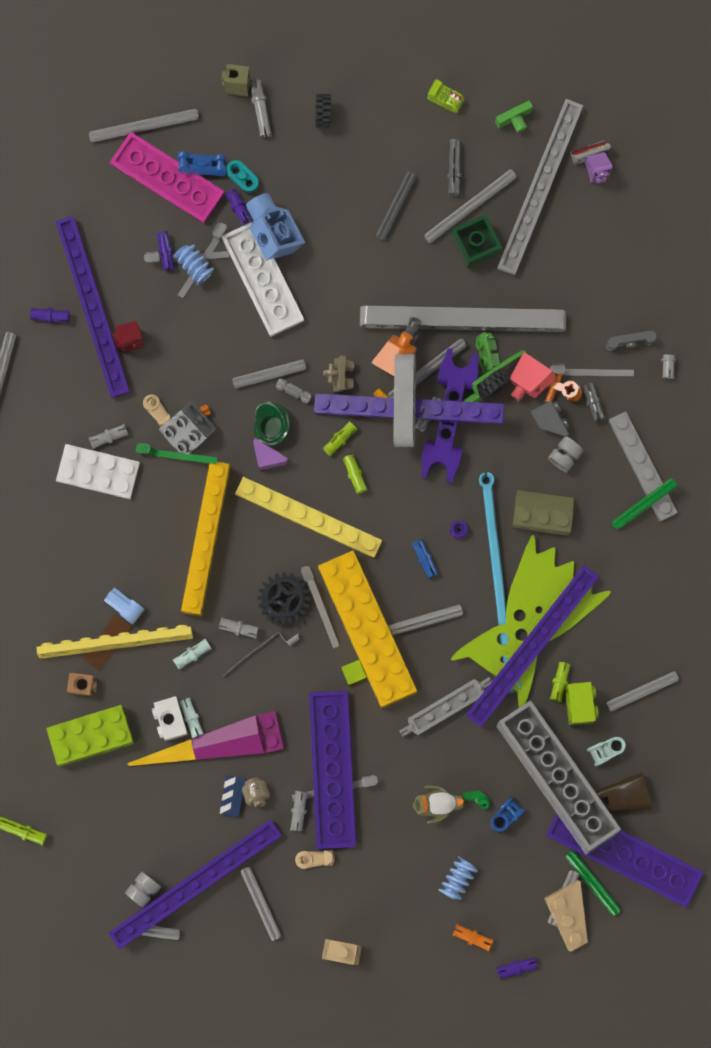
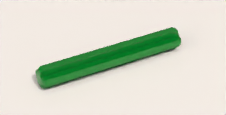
[612,478,678,530]
[565,850,621,916]

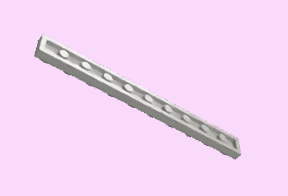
[497,99,583,276]

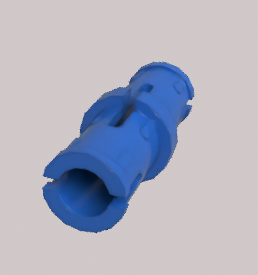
[411,539,439,579]

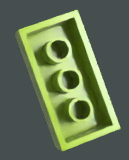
[46,705,134,767]

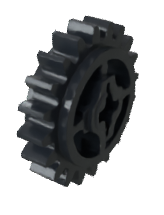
[257,572,311,626]

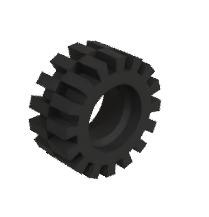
[315,94,331,128]
[477,368,511,401]

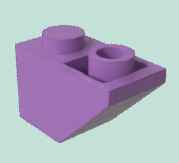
[585,152,613,184]

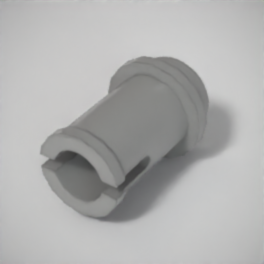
[661,355,677,379]

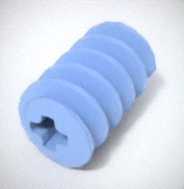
[173,244,214,286]
[438,856,478,900]

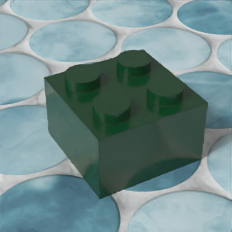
[451,214,502,268]

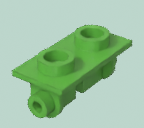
[476,332,500,374]

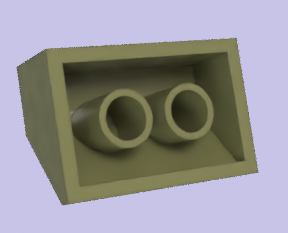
[512,490,574,536]

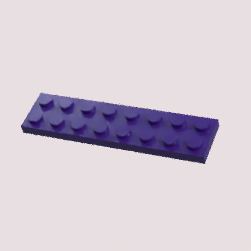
[309,691,356,849]
[545,813,703,908]

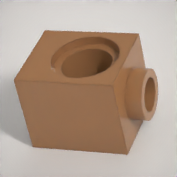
[67,673,97,697]

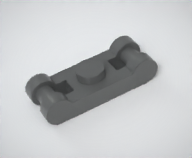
[606,331,657,352]

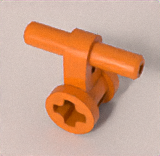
[545,374,582,402]

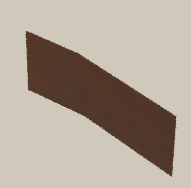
[83,614,132,671]

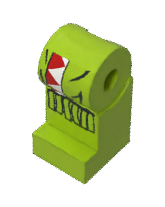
[427,79,465,113]

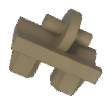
[323,355,354,393]

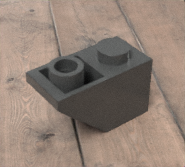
[531,399,570,436]

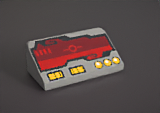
[570,141,611,165]

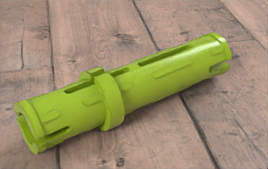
[0,816,47,846]

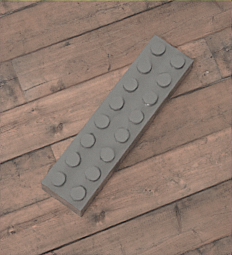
[496,701,621,855]

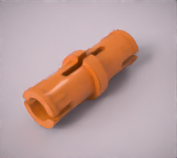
[452,924,493,951]

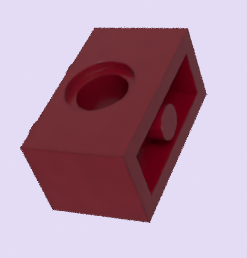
[113,320,145,353]

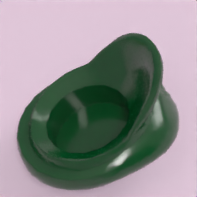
[254,402,290,447]

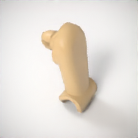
[143,394,172,428]
[295,850,335,869]

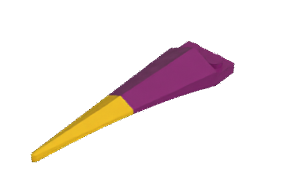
[127,711,284,766]

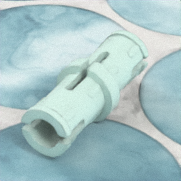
[173,639,211,670]
[178,698,204,738]

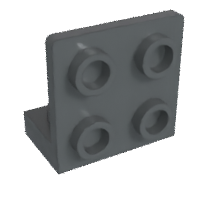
[159,401,217,454]

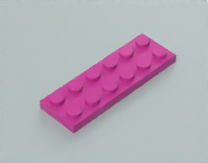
[110,132,225,224]

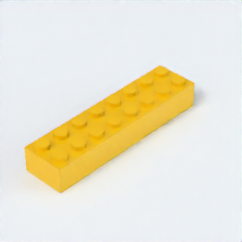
[318,551,417,709]

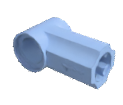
[104,588,145,625]

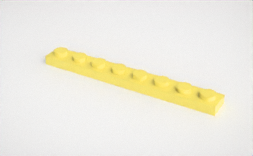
[235,477,382,558]
[37,625,193,659]

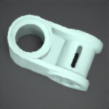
[587,737,626,767]

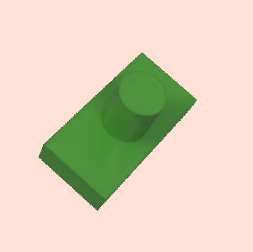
[495,100,533,133]

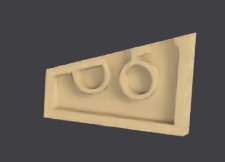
[544,880,588,951]

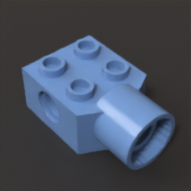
[246,193,305,260]

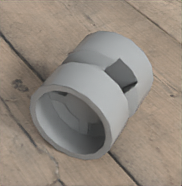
[548,436,584,473]
[125,871,161,908]

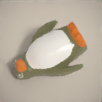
[413,786,464,823]

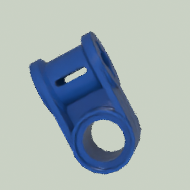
[490,796,526,833]

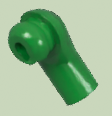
[463,790,490,809]

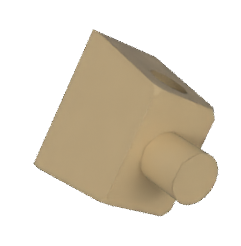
[322,939,362,965]

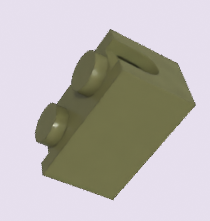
[221,64,251,97]

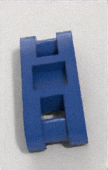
[178,151,226,176]

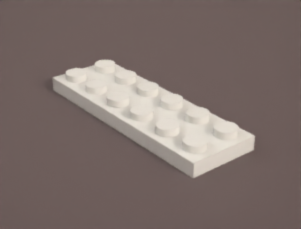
[221,221,304,337]

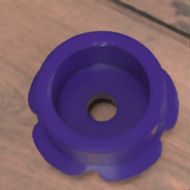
[450,521,469,539]

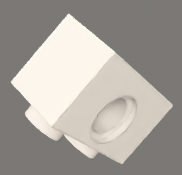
[152,696,188,741]

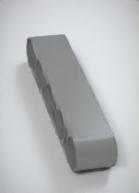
[393,354,416,447]

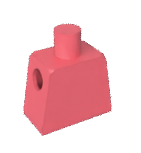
[510,352,556,401]

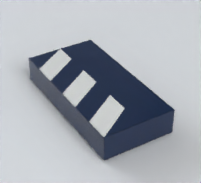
[220,775,245,817]

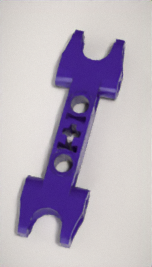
[421,348,478,484]

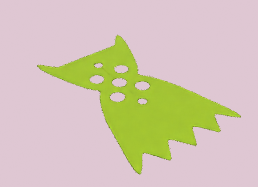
[451,535,611,708]

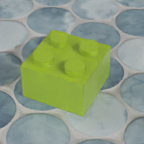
[565,682,598,726]

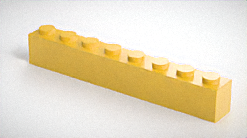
[181,462,230,617]

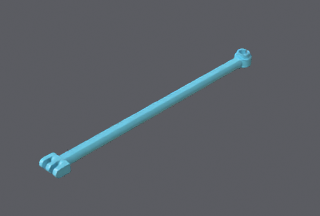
[479,472,521,693]

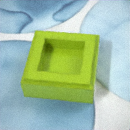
[341,660,366,686]

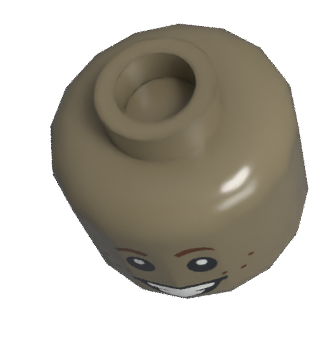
[242,778,270,808]

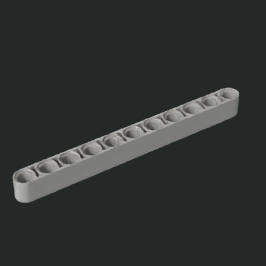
[360,306,566,332]

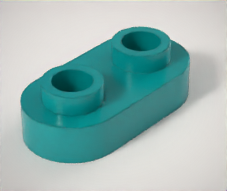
[226,160,259,193]

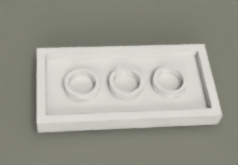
[56,444,140,500]

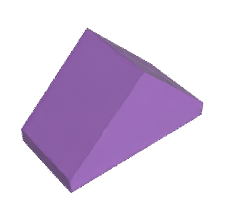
[253,438,288,471]

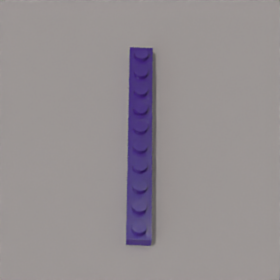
[55,216,130,398]
[314,394,505,424]
[465,565,599,727]
[108,820,282,950]

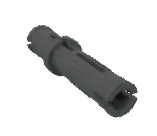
[447,139,462,196]

